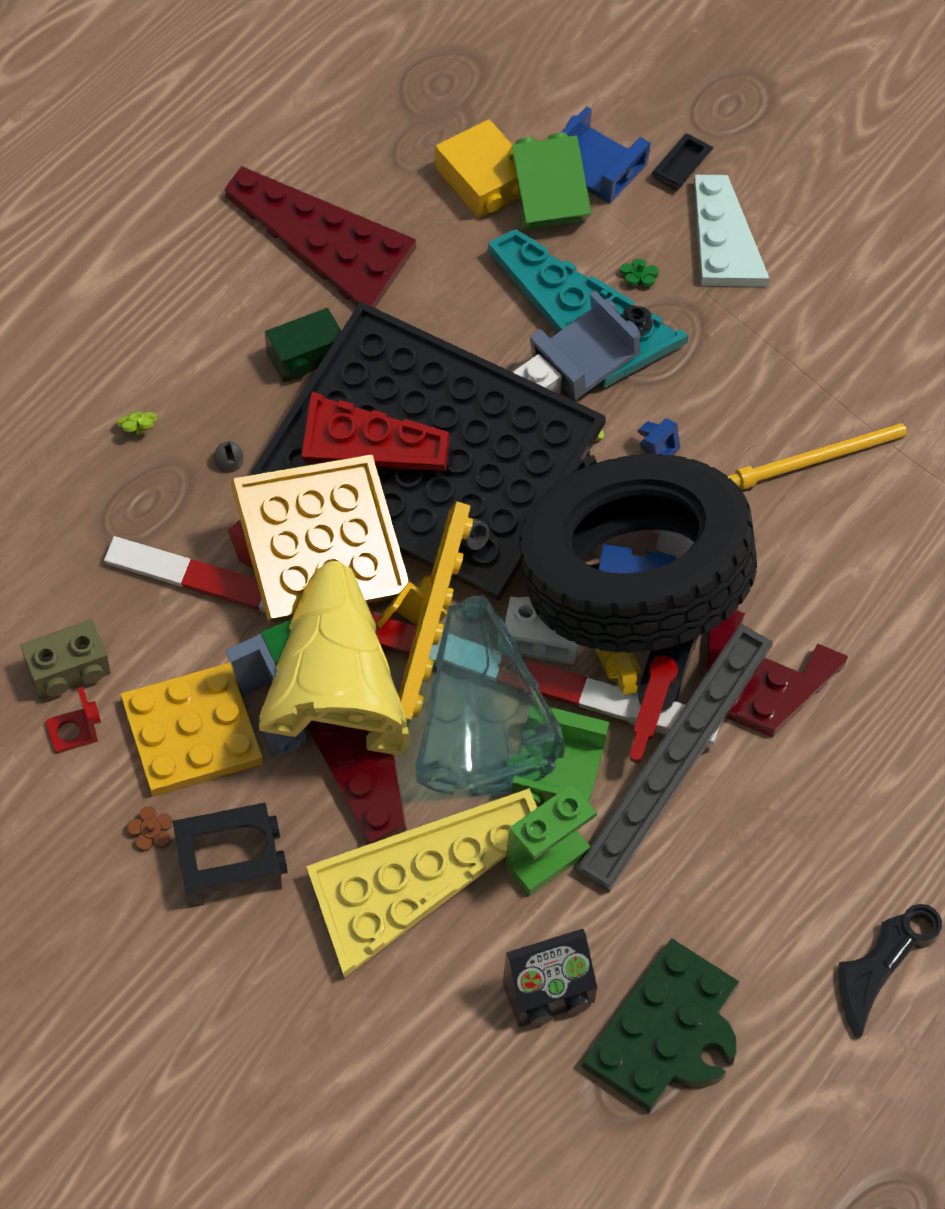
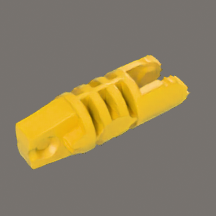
[595,649,641,695]

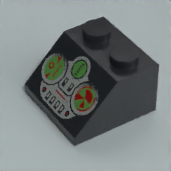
[502,929,598,1027]

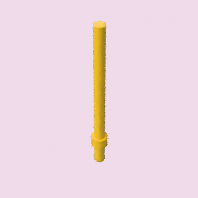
[728,423,907,490]

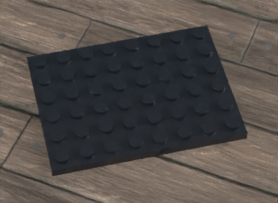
[251,301,606,601]

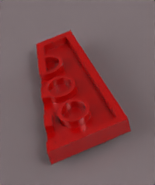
[301,391,450,471]

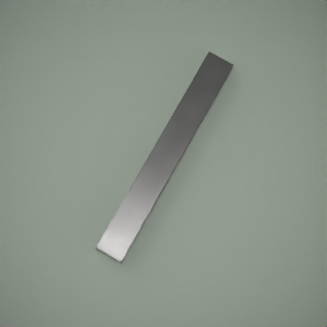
[577,623,773,892]

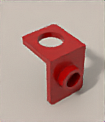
[46,687,101,753]

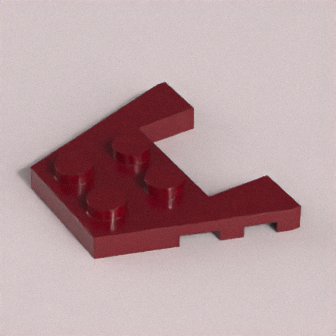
[706,610,848,738]

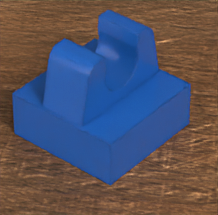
[638,418,680,455]

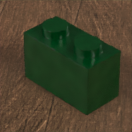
[265,307,342,382]

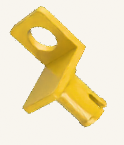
[376,576,448,628]

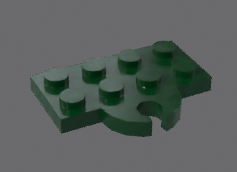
[582,938,739,1113]

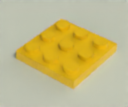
[120,662,263,797]

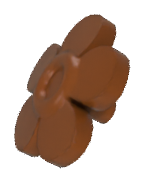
[128,806,173,851]

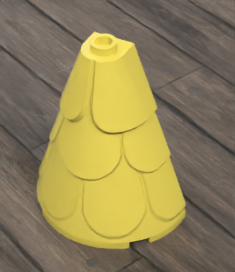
[259,561,409,756]

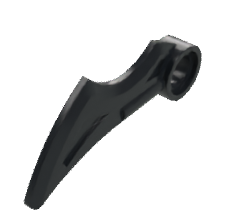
[838,904,942,1039]

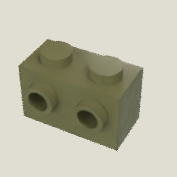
[20,619,111,699]

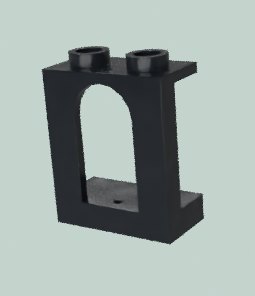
[172,802,288,908]

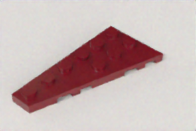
[225,166,416,308]
[307,607,407,844]

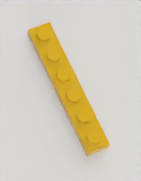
[398,501,473,723]

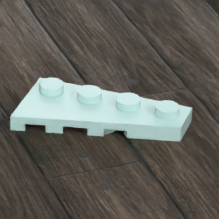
[694,175,770,287]

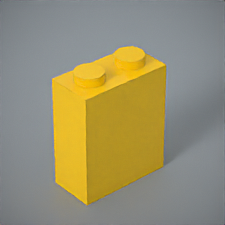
[434,119,521,218]

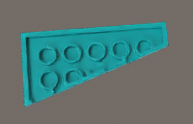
[487,229,689,388]

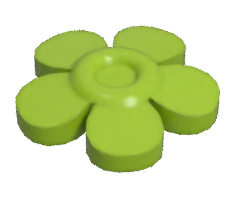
[116,411,157,435]

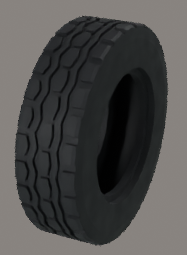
[519,454,757,653]

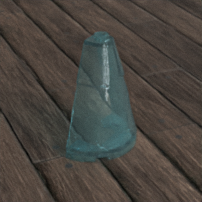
[415,594,565,796]

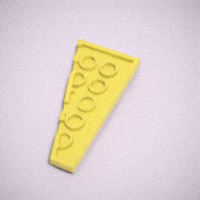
[306,788,537,978]

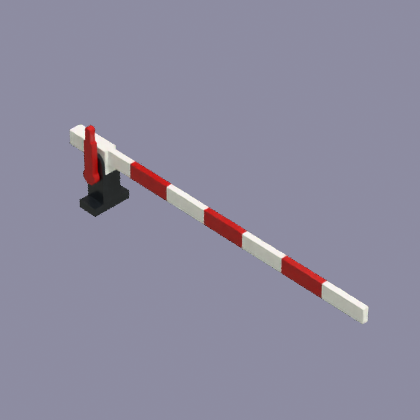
[104,536,720,763]

